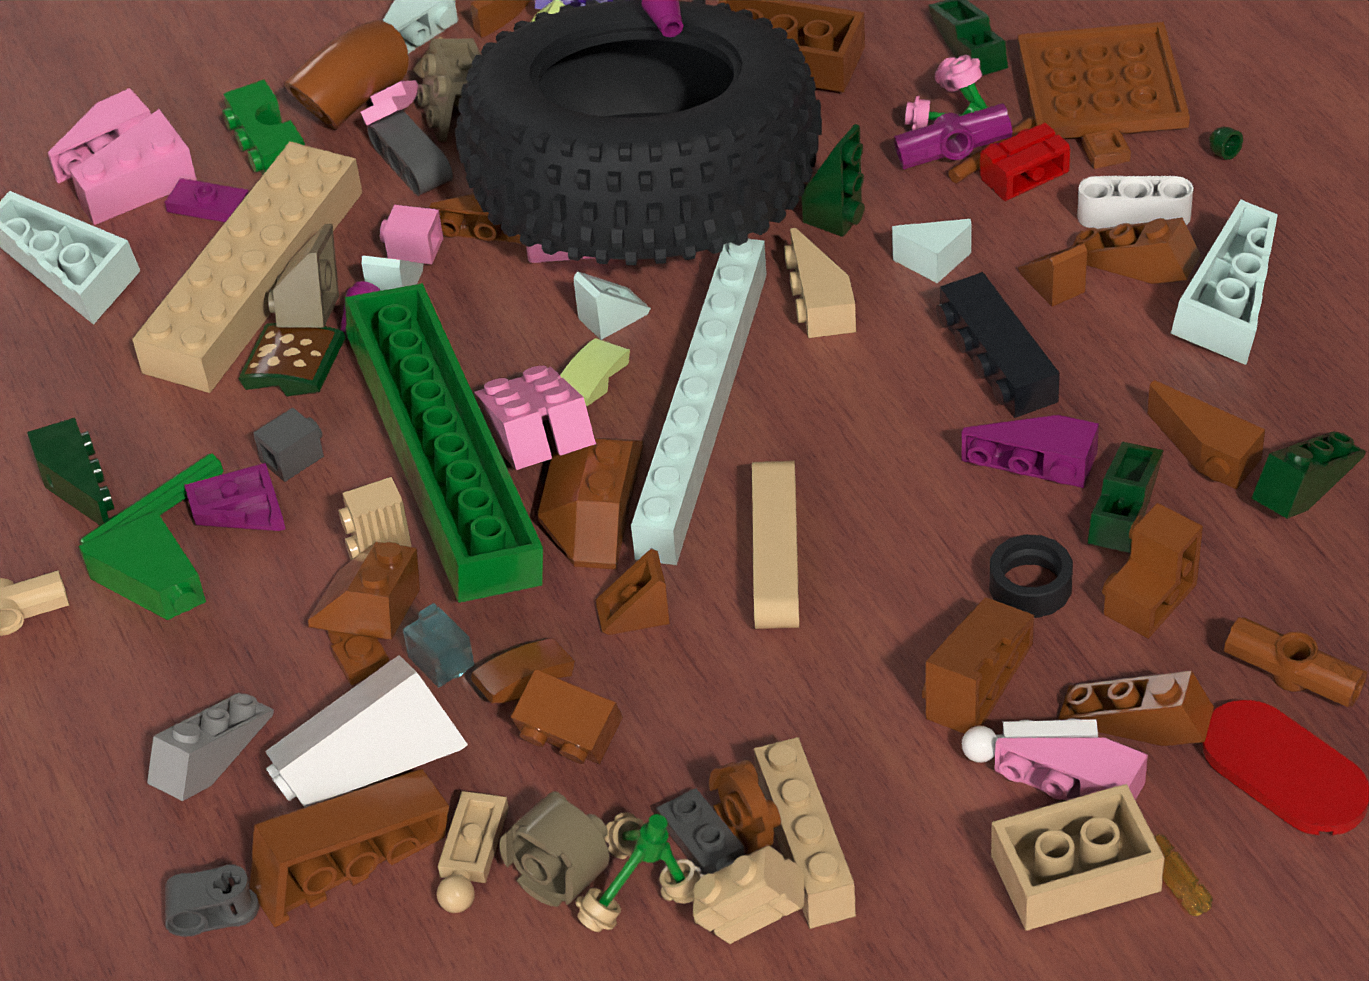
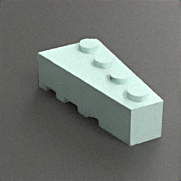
[0,191,140,325]

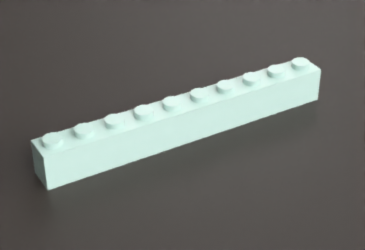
[631,239,767,565]

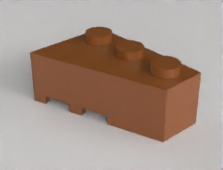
[922,597,1034,734]

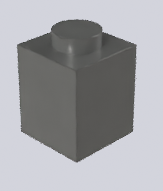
[253,407,324,482]

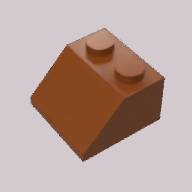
[308,542,420,640]

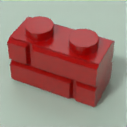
[980,122,1070,202]

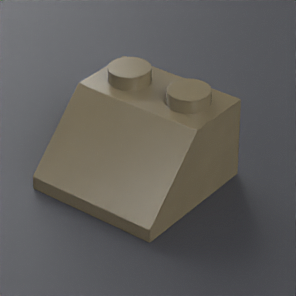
[268,224,339,327]

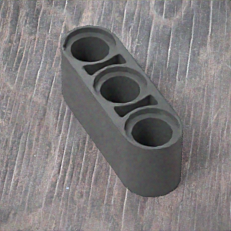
[368,111,453,196]

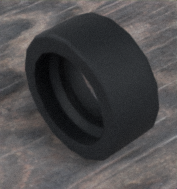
[989,534,1073,618]

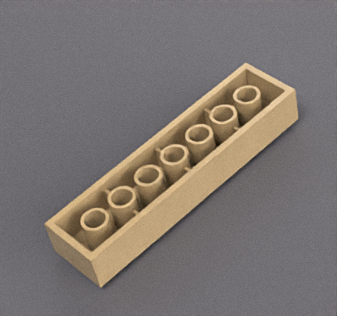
[132,142,362,393]

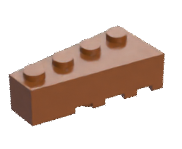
[250,769,449,928]

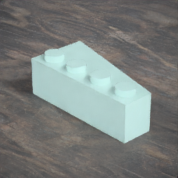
[1171,200,1278,365]

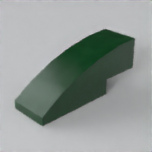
[928,0,1008,75]
[1087,441,1164,553]

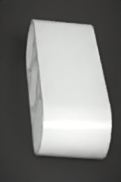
[1077,176,1193,229]

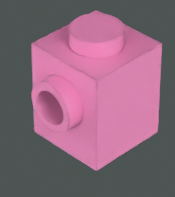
[380,205,443,264]

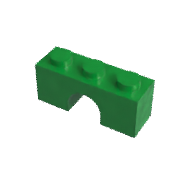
[222,79,305,175]

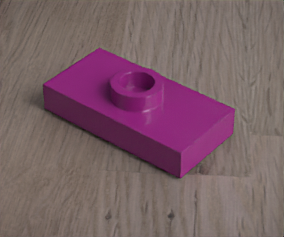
[165,178,249,222]

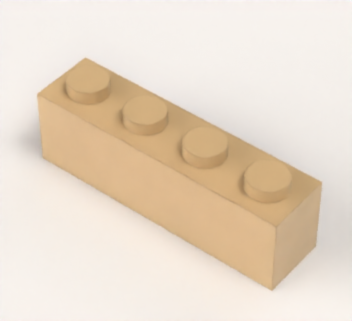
[754,737,856,928]

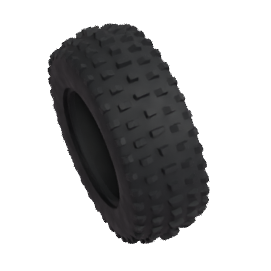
[455,0,822,265]

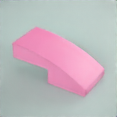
[361,80,418,125]

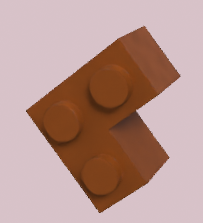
[1102,503,1203,639]

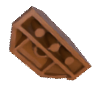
[538,438,643,570]

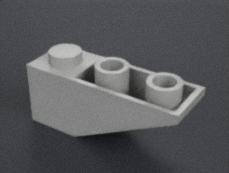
[147,693,274,801]

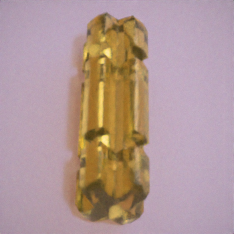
[1154,834,1213,917]

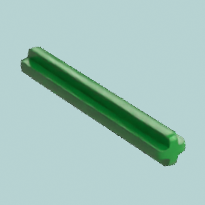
[80,454,224,544]

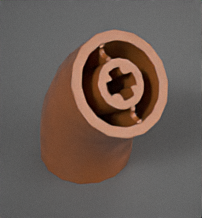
[284,20,409,130]

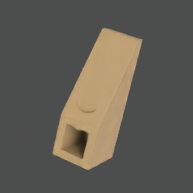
[784,228,856,338]

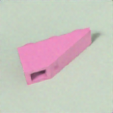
[48,88,151,184]
[995,738,1148,801]

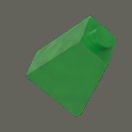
[79,510,206,620]

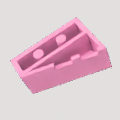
[70,109,197,225]

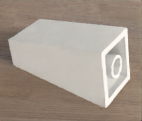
[265,655,468,808]

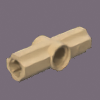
[0,570,69,636]

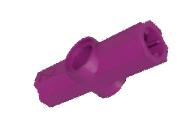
[894,103,1013,170]

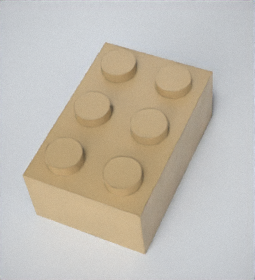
[991,784,1164,931]

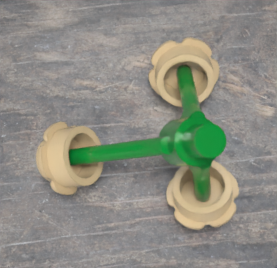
[576,813,704,932]

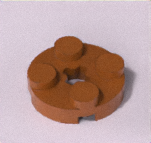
[709,760,781,856]

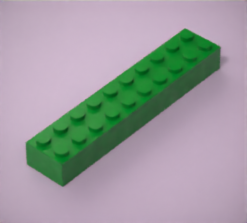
[345,283,543,603]

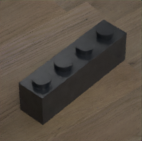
[936,272,1060,418]

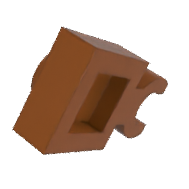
[327,630,390,685]

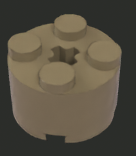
[500,791,609,907]

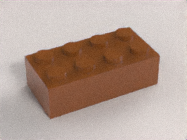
[718,0,865,92]

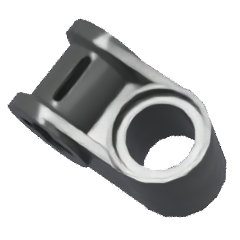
[165,865,260,937]

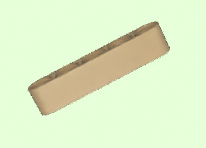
[752,460,799,629]

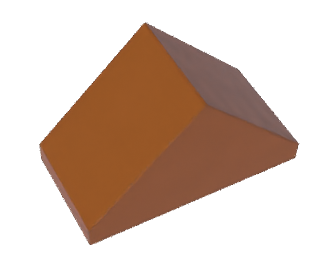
[1018,243,1087,307]
[595,548,670,635]

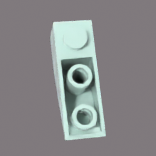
[383,0,458,54]

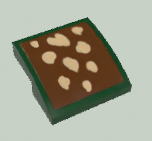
[238,323,346,397]

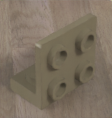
[417,38,481,142]

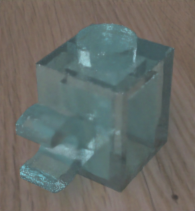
[403,603,474,688]

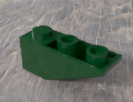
[802,124,865,237]
[27,417,115,525]
[1251,431,1367,519]

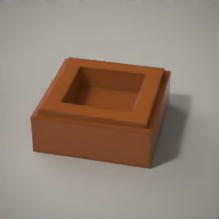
[1082,128,1131,169]

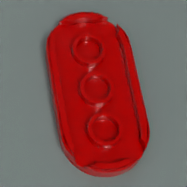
[1202,700,1369,835]

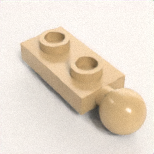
[437,791,509,913]

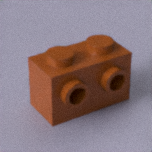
[511,669,623,765]

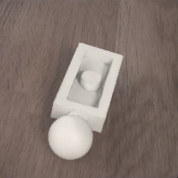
[962,719,1098,763]

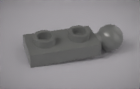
[656,788,745,875]

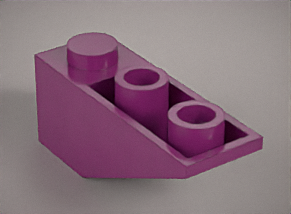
[962,415,1099,488]

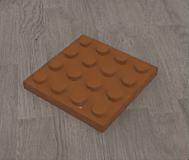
[1017,22,1190,138]

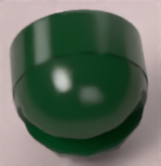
[1209,126,1243,160]

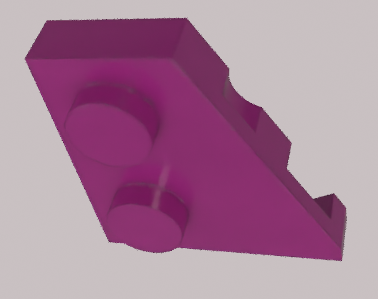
[184,463,286,531]

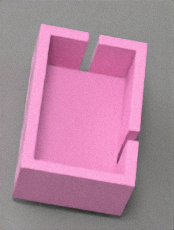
[474,366,596,470]

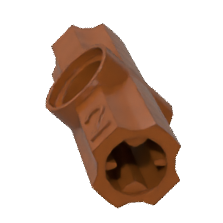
[1224,617,1367,708]

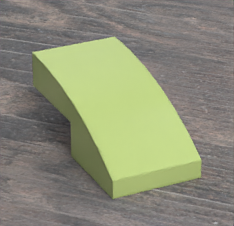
[560,338,630,406]

